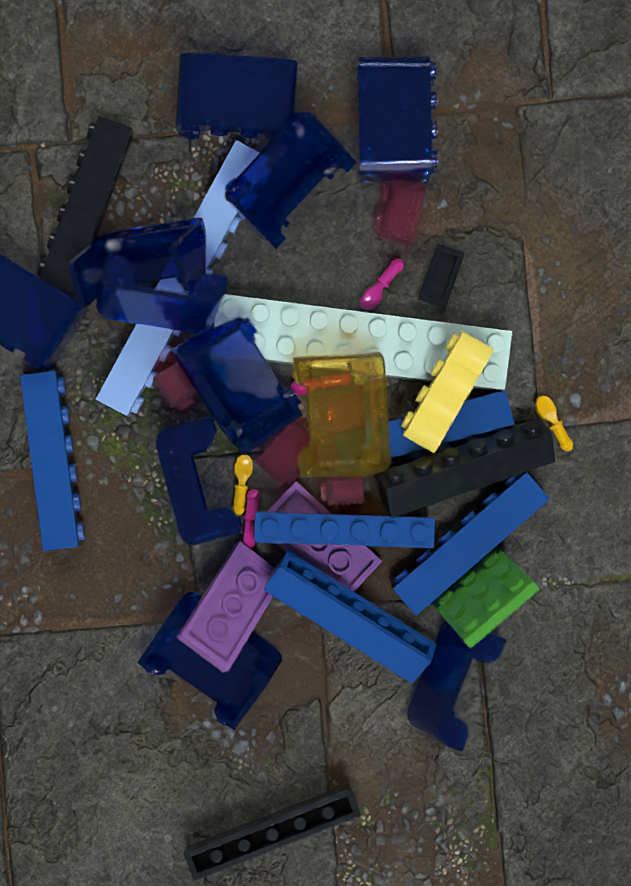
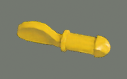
[535,395,574,451]
[232,454,253,516]

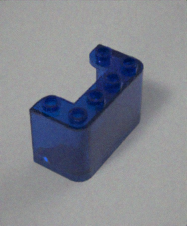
[175,53,298,145]
[357,56,438,182]
[0,254,89,370]
[156,416,244,545]

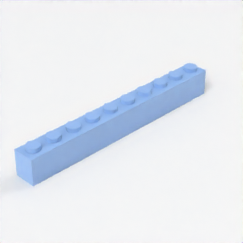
[96,140,270,417]

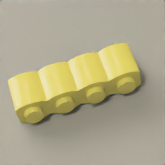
[401,330,494,453]

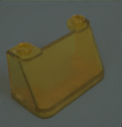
[292,352,391,477]

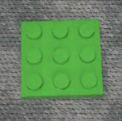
[431,546,539,648]

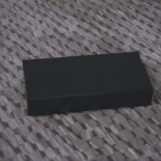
[418,244,465,309]

